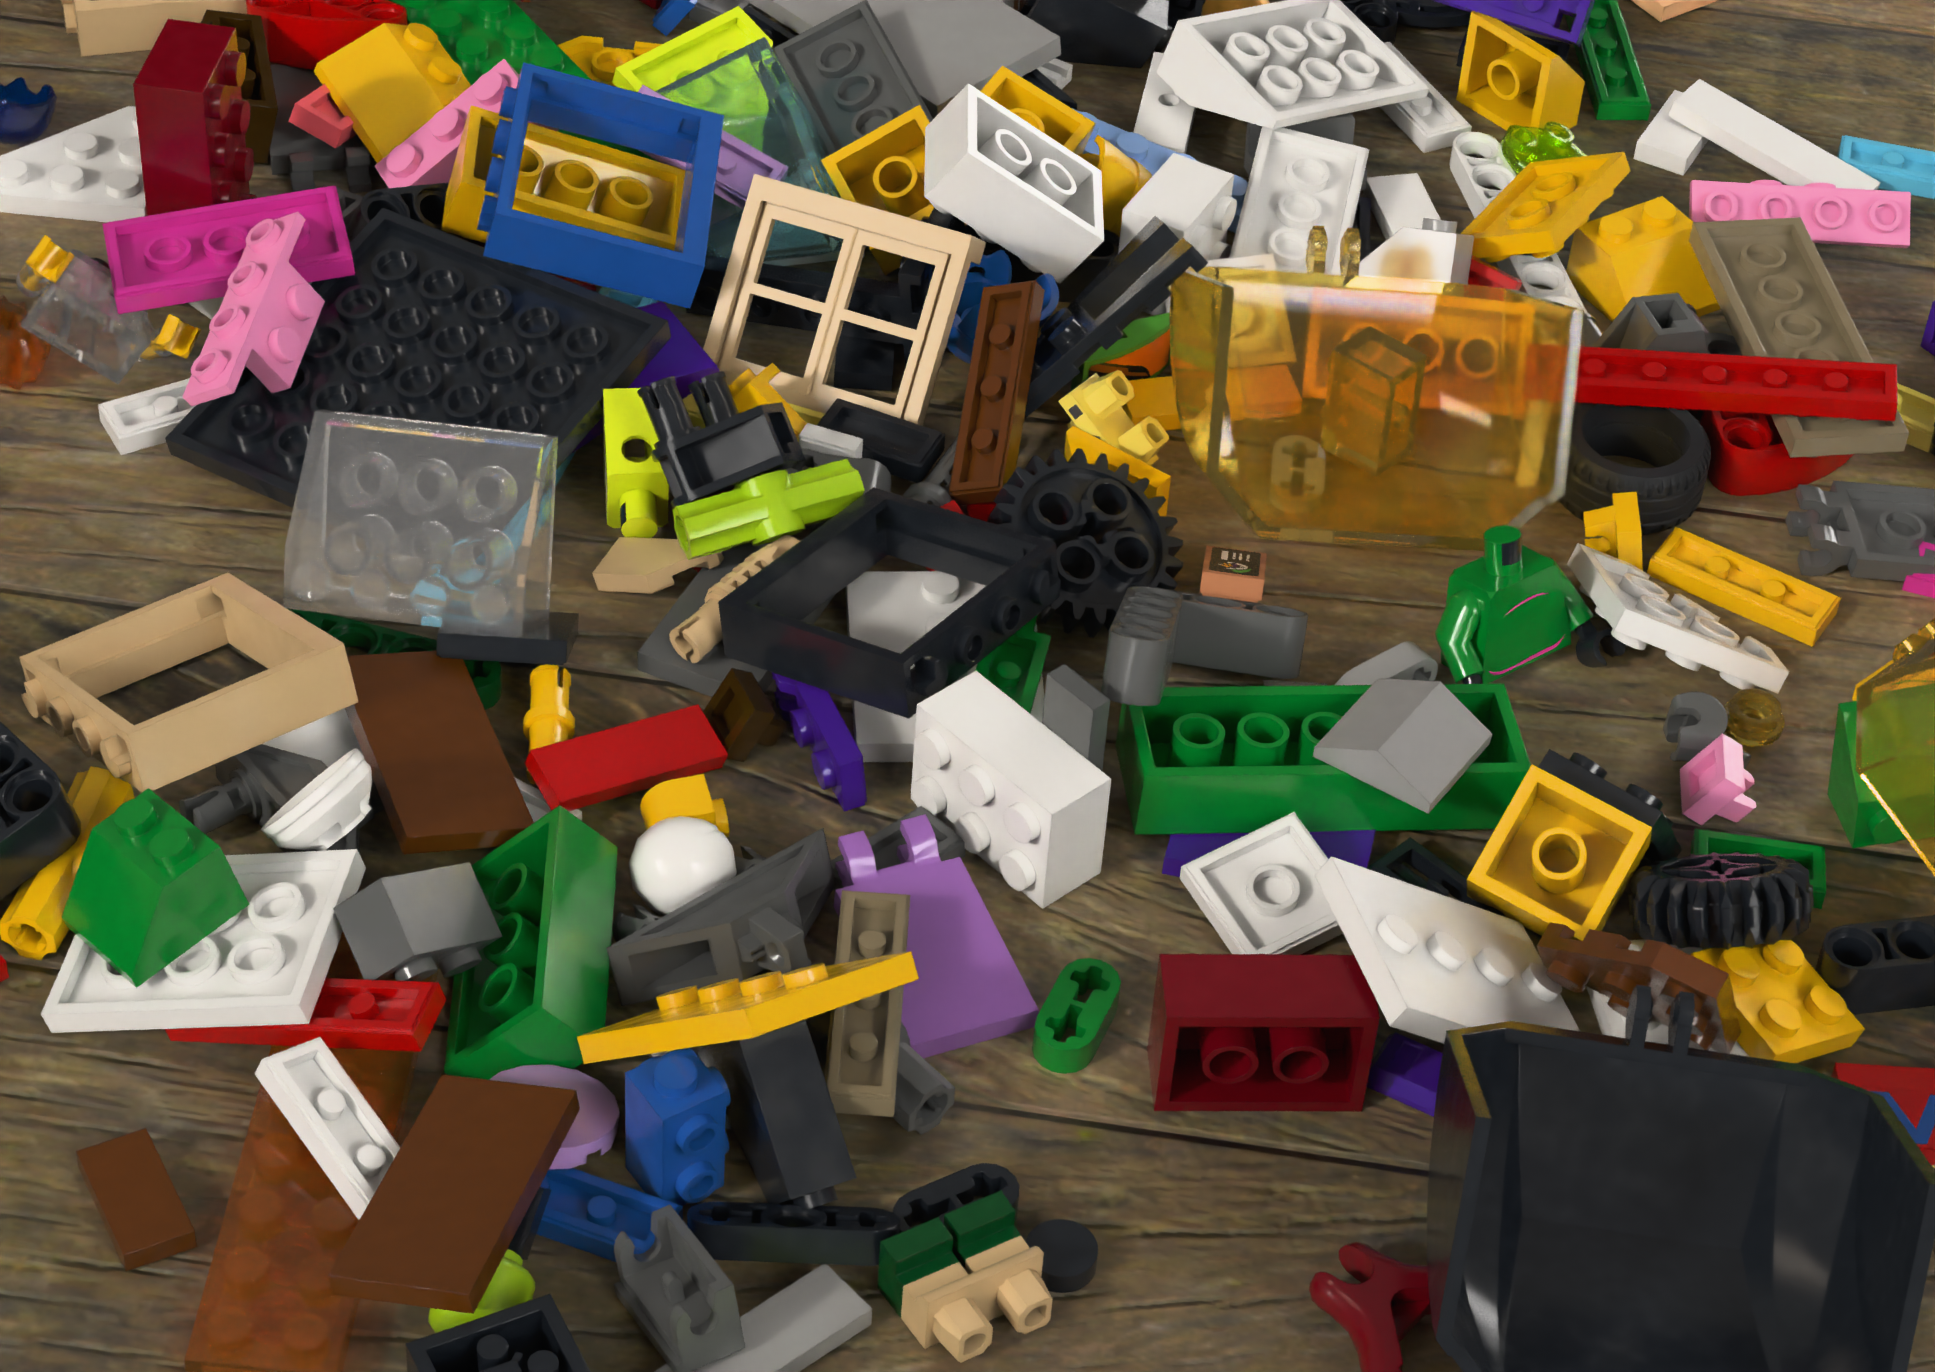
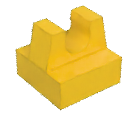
[1583,492,1643,571]

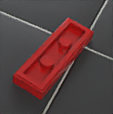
[525,704,728,811]

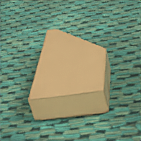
[592,537,724,594]

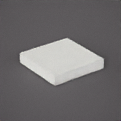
[1180,812,1343,955]

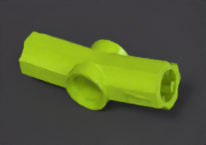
[672,459,865,560]

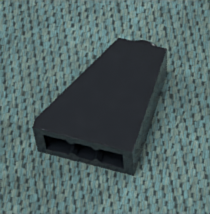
[1018,0,1172,69]
[698,1019,857,1211]

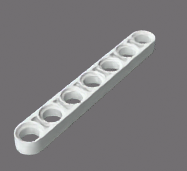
[1449,132,1587,345]

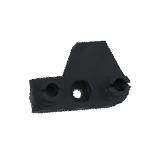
[637,371,805,509]

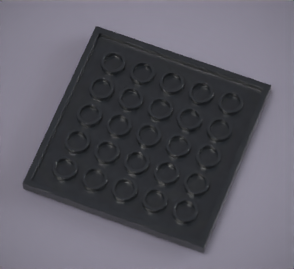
[165,208,671,581]

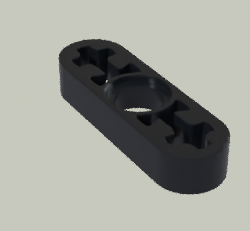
[687,1202,900,1266]

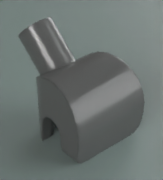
[1663,691,1751,769]

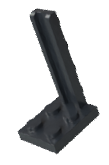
[686,208,965,368]

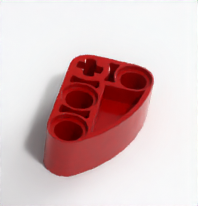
[246,0,408,70]
[1700,410,1854,496]

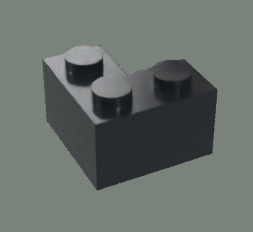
[406,1294,590,1372]

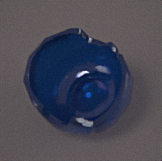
[0,77,57,144]

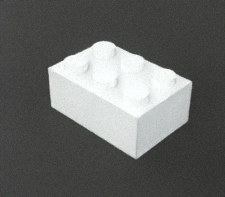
[924,84,1104,283]
[911,671,1111,909]

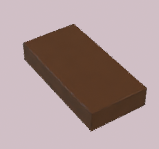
[76,1128,197,1272]

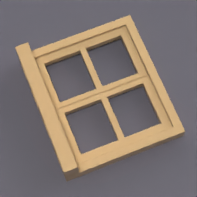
[703,174,986,426]

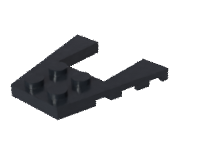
[1024,216,1208,419]

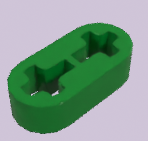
[1032,958,1121,1074]

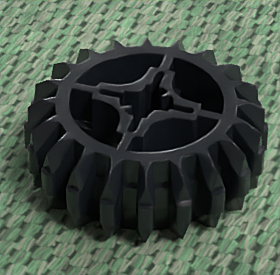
[1628,852,1814,950]

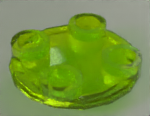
[1501,122,1587,174]

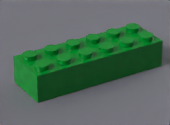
[1115,684,1531,835]

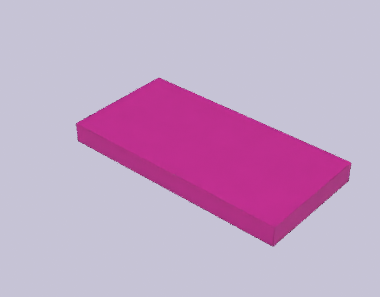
[102,186,355,314]

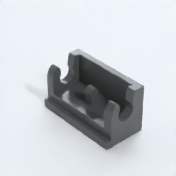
[614,1204,746,1372]

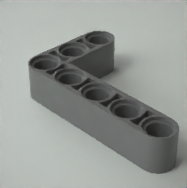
[1101,586,1309,706]

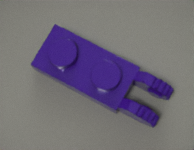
[772,672,867,812]

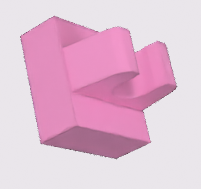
[1680,733,1756,826]

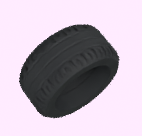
[1548,402,1711,535]

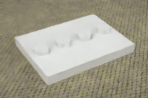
[845,571,1045,762]
[41,849,366,1033]
[1314,856,1580,1043]

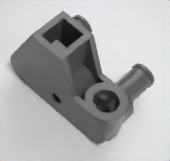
[1561,293,1743,416]

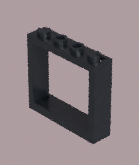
[718,487,1061,719]

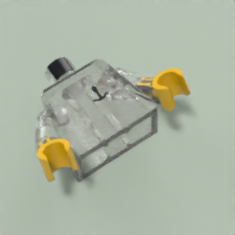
[16,235,201,384]

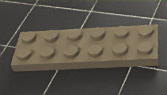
[1689,217,1909,458]

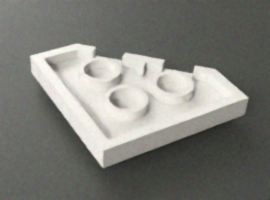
[0,106,147,222]
[1567,543,1789,694]

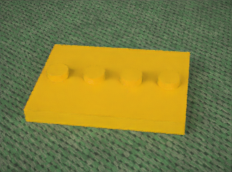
[577,951,919,1064]

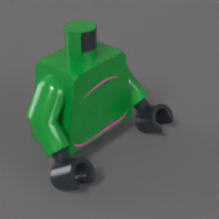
[1435,525,1625,684]

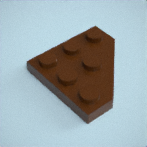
[1537,922,1741,1054]

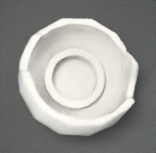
[629,816,737,915]

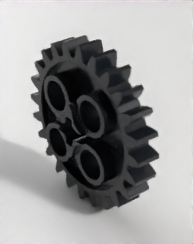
[987,448,1183,638]

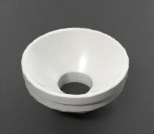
[261,748,372,851]

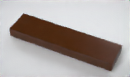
[949,280,1045,506]

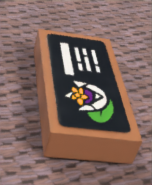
[1199,545,1267,603]

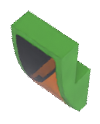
[1071,312,1175,391]

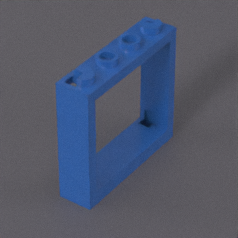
[477,62,724,309]

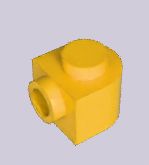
[640,774,729,837]

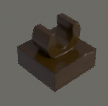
[703,668,787,762]

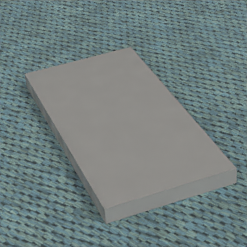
[747,0,1061,119]

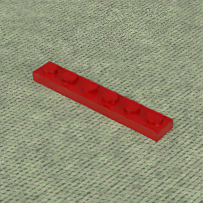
[1531,344,1898,421]

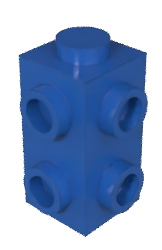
[625,1048,731,1206]

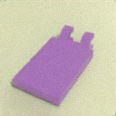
[834,814,1039,1058]

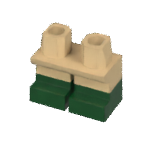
[877,1190,1053,1363]

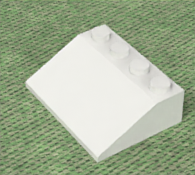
[1156,0,1430,129]

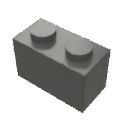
[333,862,503,981]

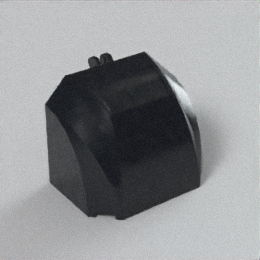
[1427,985,1935,1372]

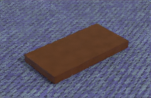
[345,651,534,855]
[328,1074,580,1314]

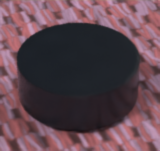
[1026,1219,1098,1293]

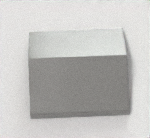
[1313,678,1492,814]

